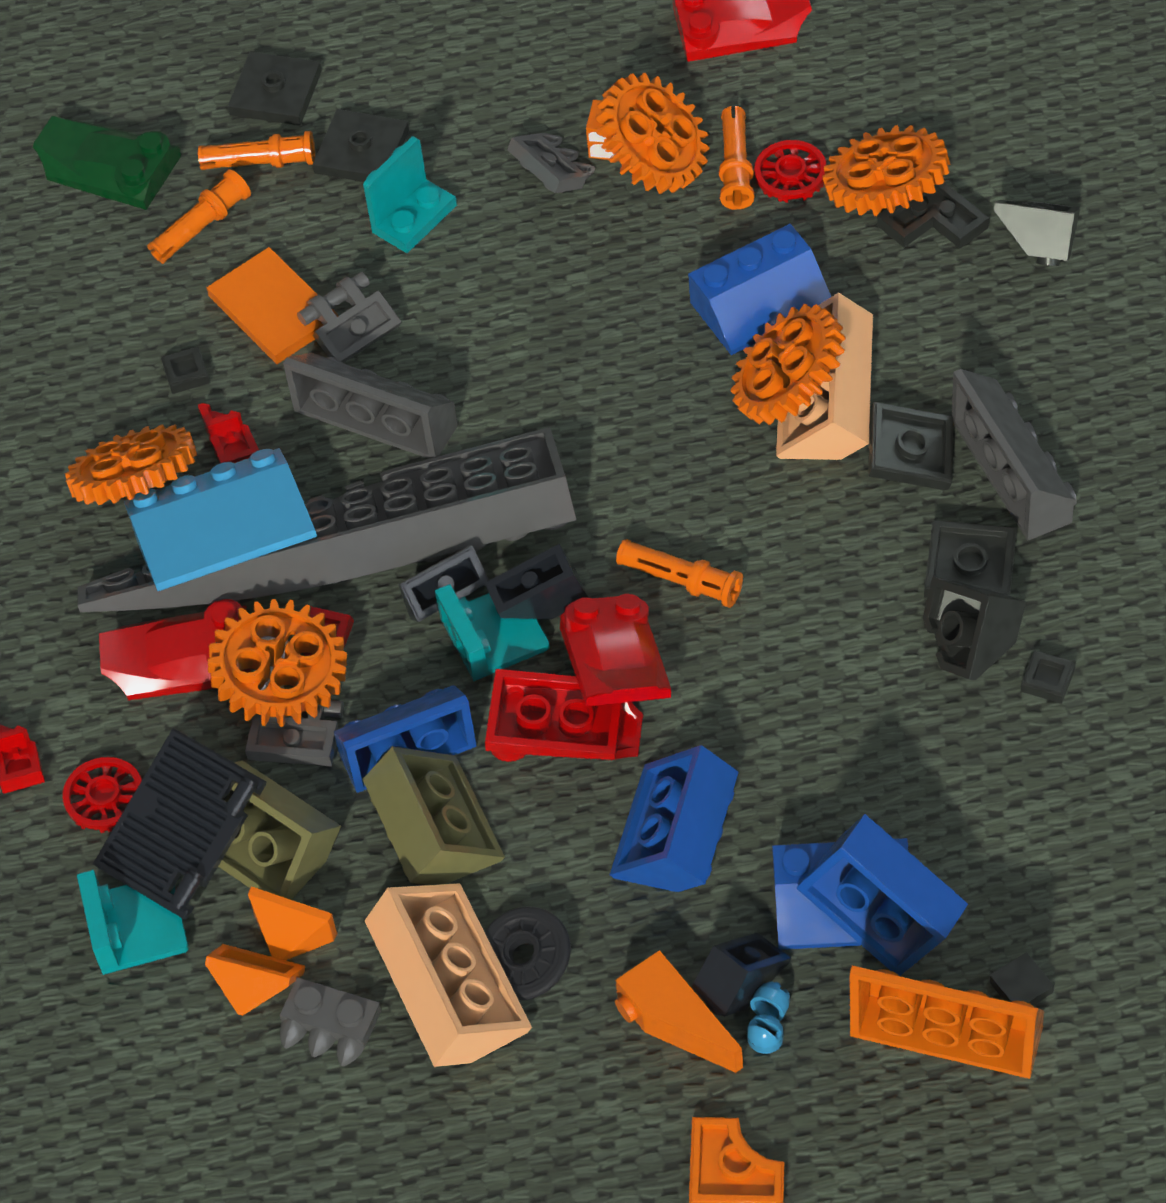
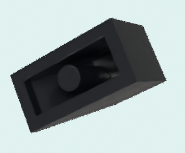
[485,544,589,619]
[691,933,791,1017]

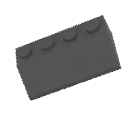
[283,353,458,459]
[952,369,1077,541]

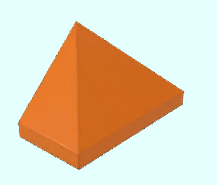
[248,886,337,960]
[205,944,305,1016]

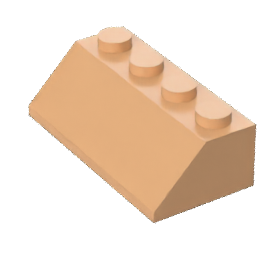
[776,293,873,460]
[365,883,532,1067]

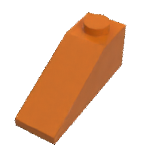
[615,950,743,1073]

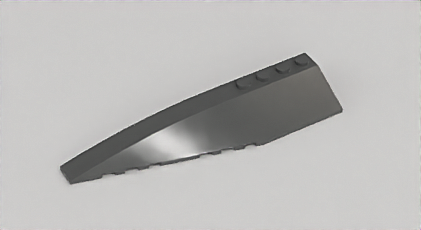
[78,427,576,612]

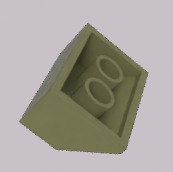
[362,746,505,885]
[218,761,341,900]

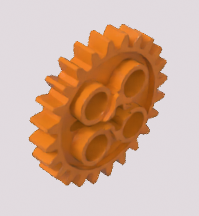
[595,73,709,194]
[822,125,950,216]
[730,304,846,425]
[65,424,197,505]
[208,599,347,727]

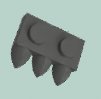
[507,133,595,193]
[279,977,382,1066]

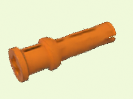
[719,106,755,210]
[198,131,315,170]
[147,169,251,264]
[616,539,743,608]

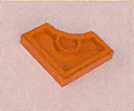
[689,1117,785,1203]

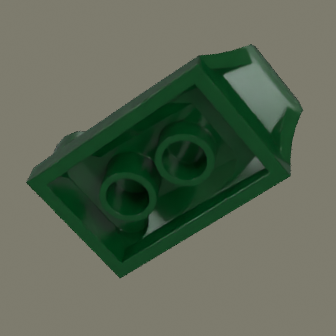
[33,116,181,210]

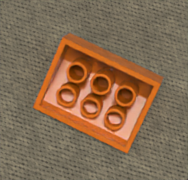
[850,965,1044,1079]

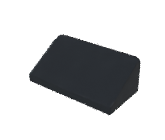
[398,545,489,622]

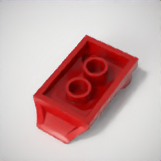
[672,0,812,62]
[560,594,671,706]
[99,599,253,700]
[485,669,643,762]

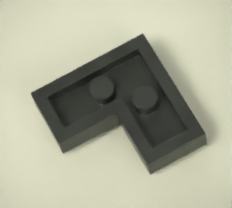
[877,182,989,249]

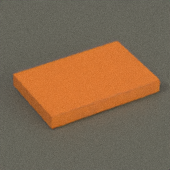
[206,247,338,364]

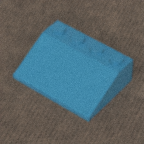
[124,448,317,591]

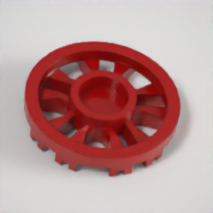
[754,140,827,203]
[62,757,142,833]

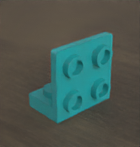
[363,136,457,253]
[435,584,549,681]
[77,870,189,975]

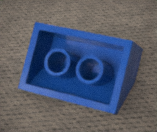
[688,223,831,355]
[333,685,477,793]
[610,745,739,892]
[796,814,968,976]
[772,838,909,950]

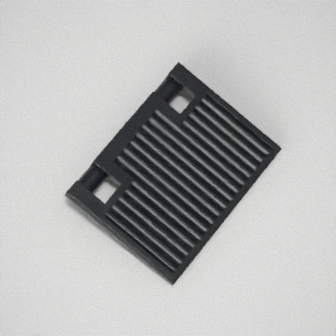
[93,728,266,920]

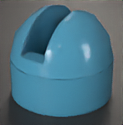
[750,982,790,1021]
[747,1013,784,1054]

